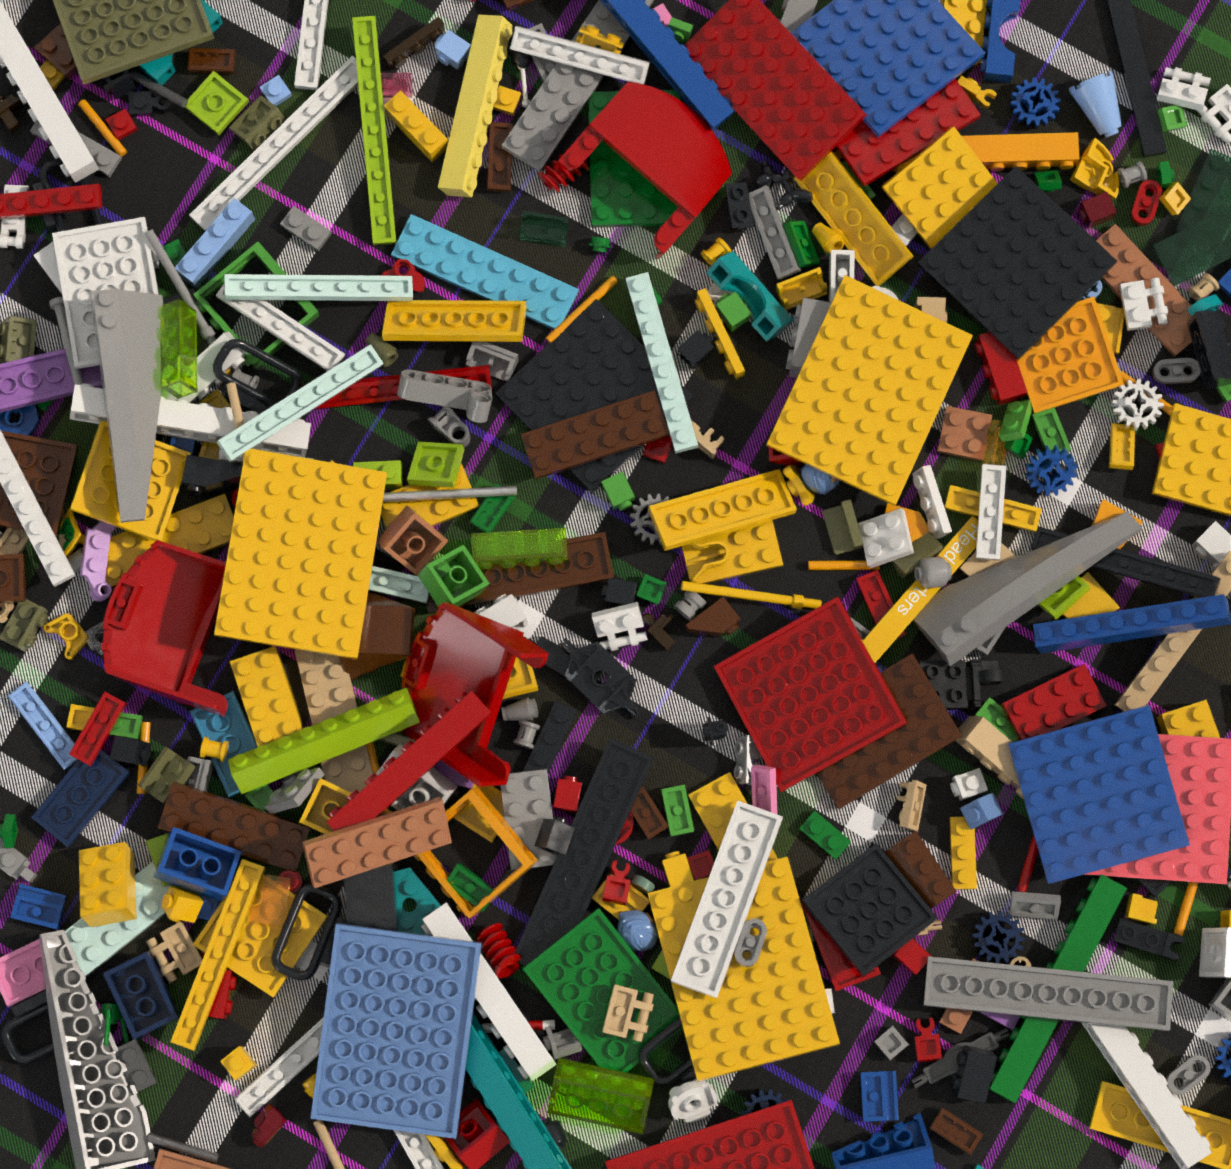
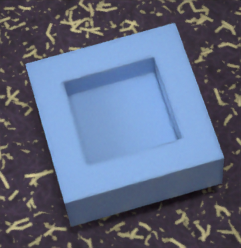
[260,75,292,106]

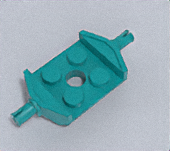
[394,868,441,935]

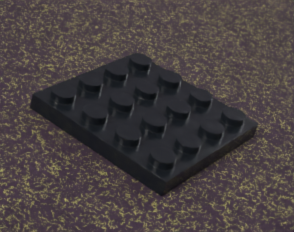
[802,843,938,978]

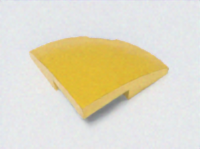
[1070,138,1119,200]

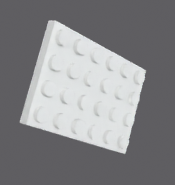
[52,217,169,369]

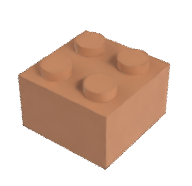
[376,505,448,576]

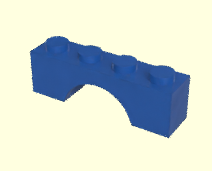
[980,0,1021,83]

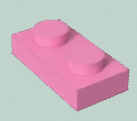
[751,764,777,814]

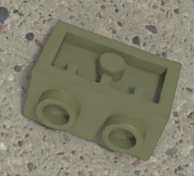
[229,95,286,151]
[0,316,37,364]
[0,599,48,652]
[138,747,196,804]

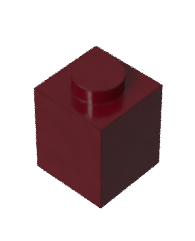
[1077,192,1116,229]

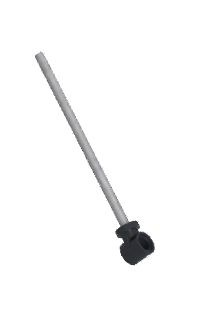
[383,486,517,502]

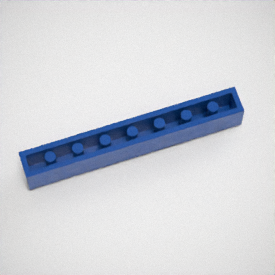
[600,0,734,131]
[1033,594,1231,654]

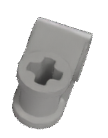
[428,406,471,447]

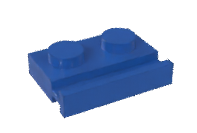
[10,884,67,930]
[860,1071,899,1122]

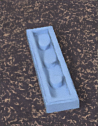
[8,681,78,771]

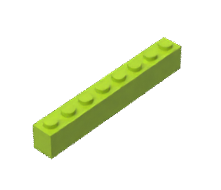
[228,688,420,794]

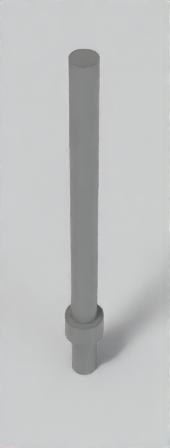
[145,229,217,346]

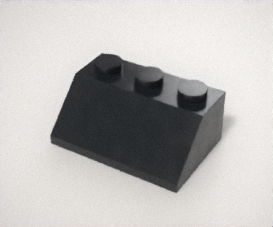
[1187,311,1231,390]

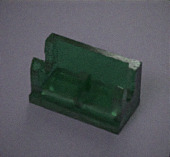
[520,211,569,247]

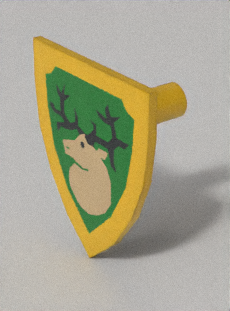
[56,508,85,557]

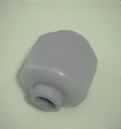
[914,556,952,588]

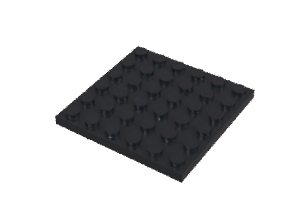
[917,166,1117,361]
[495,299,694,493]

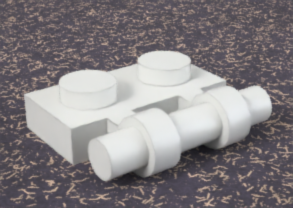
[1157,67,1211,111]
[1197,84,1231,144]
[1119,278,1168,331]
[592,602,648,651]

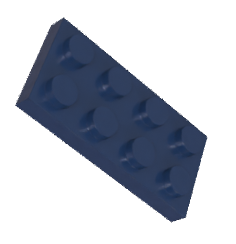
[31,750,130,848]

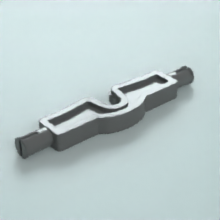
[911,1027,1010,1089]

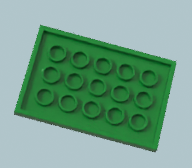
[589,90,681,228]
[522,908,683,1084]

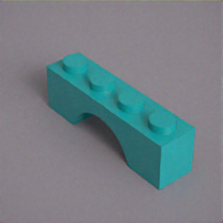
[139,0,223,86]
[706,251,794,342]

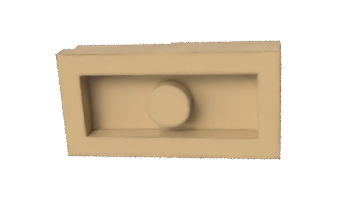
[691,421,724,459]
[897,780,927,832]

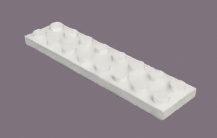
[671,800,783,999]

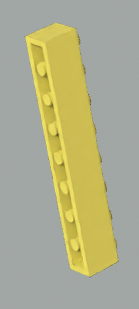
[438,15,512,198]

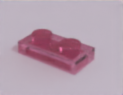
[381,73,413,98]

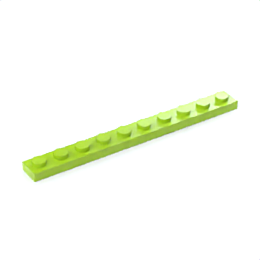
[352,16,396,246]

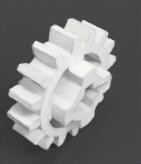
[1111,379,1164,431]

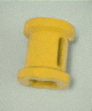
[701,237,732,266]
[200,736,229,762]

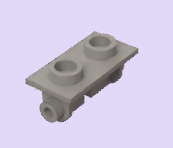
[734,735,759,785]

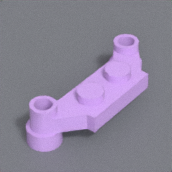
[80,520,117,602]

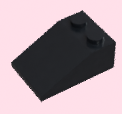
[182,455,243,498]

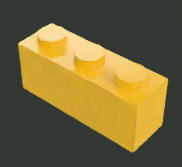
[384,90,448,162]

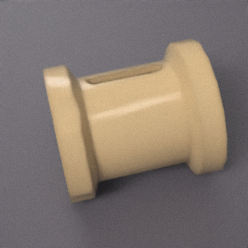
[1188,273,1219,302]

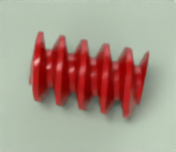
[537,149,589,193]
[475,923,521,978]

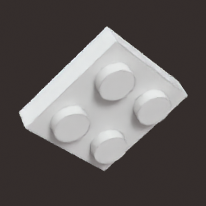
[858,508,914,568]
[1199,927,1231,978]

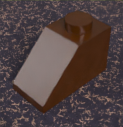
[685,597,741,637]

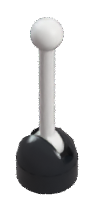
[512,52,531,108]

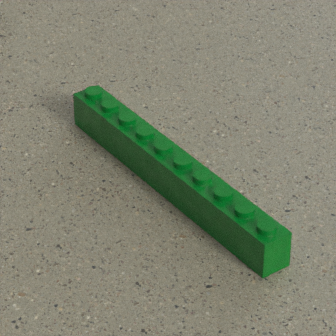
[989,874,1127,1103]

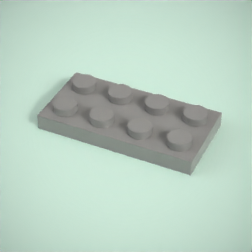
[500,768,558,870]

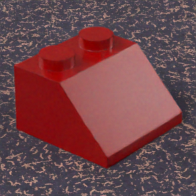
[445,1098,510,1169]

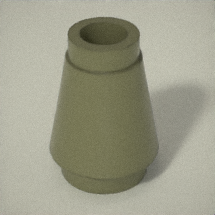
[365,333,398,367]

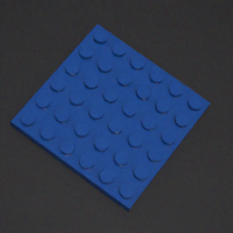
[791,0,985,138]
[1008,705,1190,884]

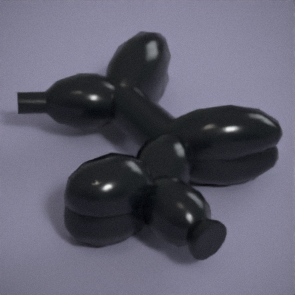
[756,161,813,211]

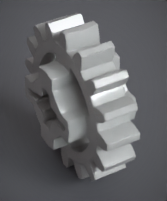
[630,494,669,545]

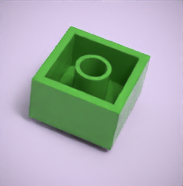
[417,545,490,607]

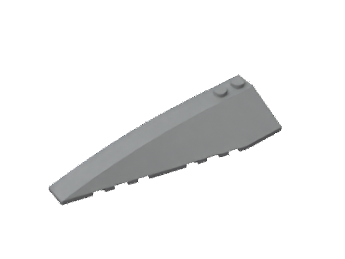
[91,289,168,523]
[912,511,1142,666]
[39,930,156,1169]

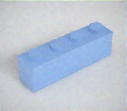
[175,198,255,289]

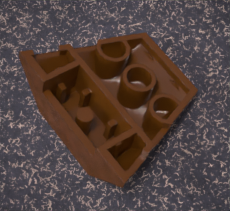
[339,591,415,681]

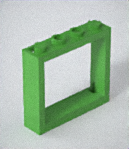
[193,242,319,369]

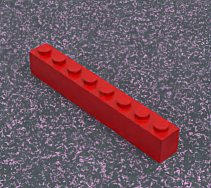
[327,691,492,831]

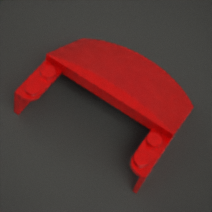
[553,82,732,259]
[101,540,228,717]
[402,602,549,787]

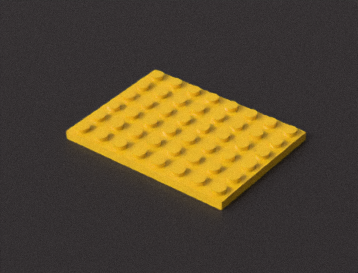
[766,275,973,506]
[214,449,387,659]
[648,856,840,1082]

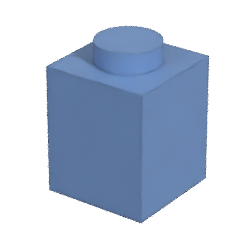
[960,793,1003,829]

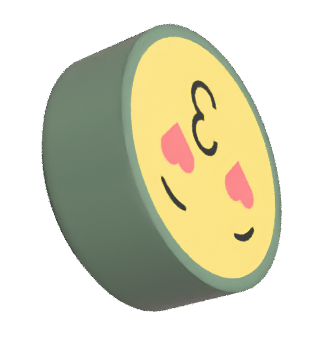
[630,875,655,895]

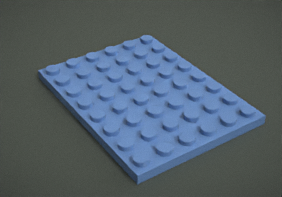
[311,923,482,1139]

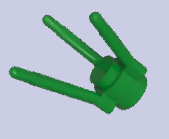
[99,1004,129,1046]

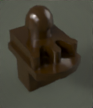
[0,94,24,133]
[642,613,675,650]

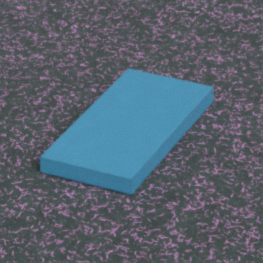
[190,691,258,798]

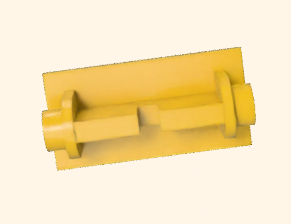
[575,25,624,54]

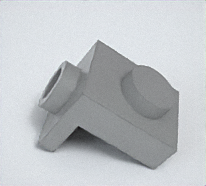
[543,1026,582,1060]

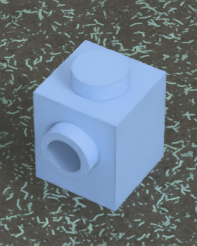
[435,30,471,70]

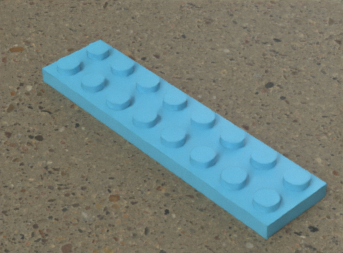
[391,214,579,330]

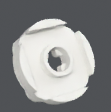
[668,1079,718,1123]

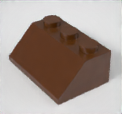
[884,831,957,909]

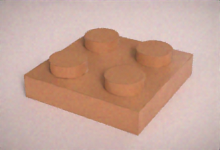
[937,406,992,462]

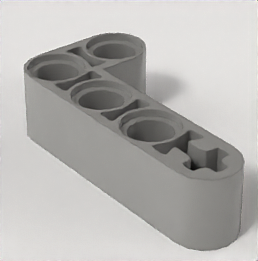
[397,369,492,423]

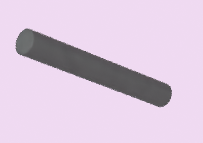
[147,1133,219,1163]

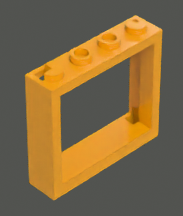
[414,787,539,919]

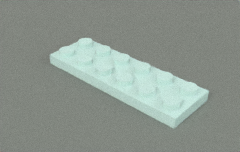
[65,861,181,977]

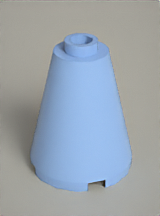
[1069,70,1121,138]

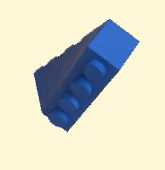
[831,1113,935,1169]

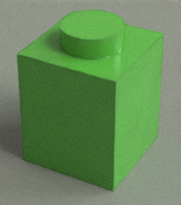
[716,291,751,332]
[601,471,635,511]

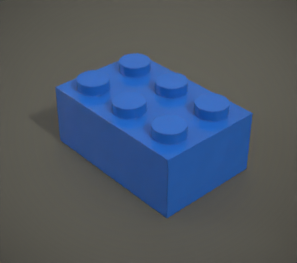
[153,827,242,902]

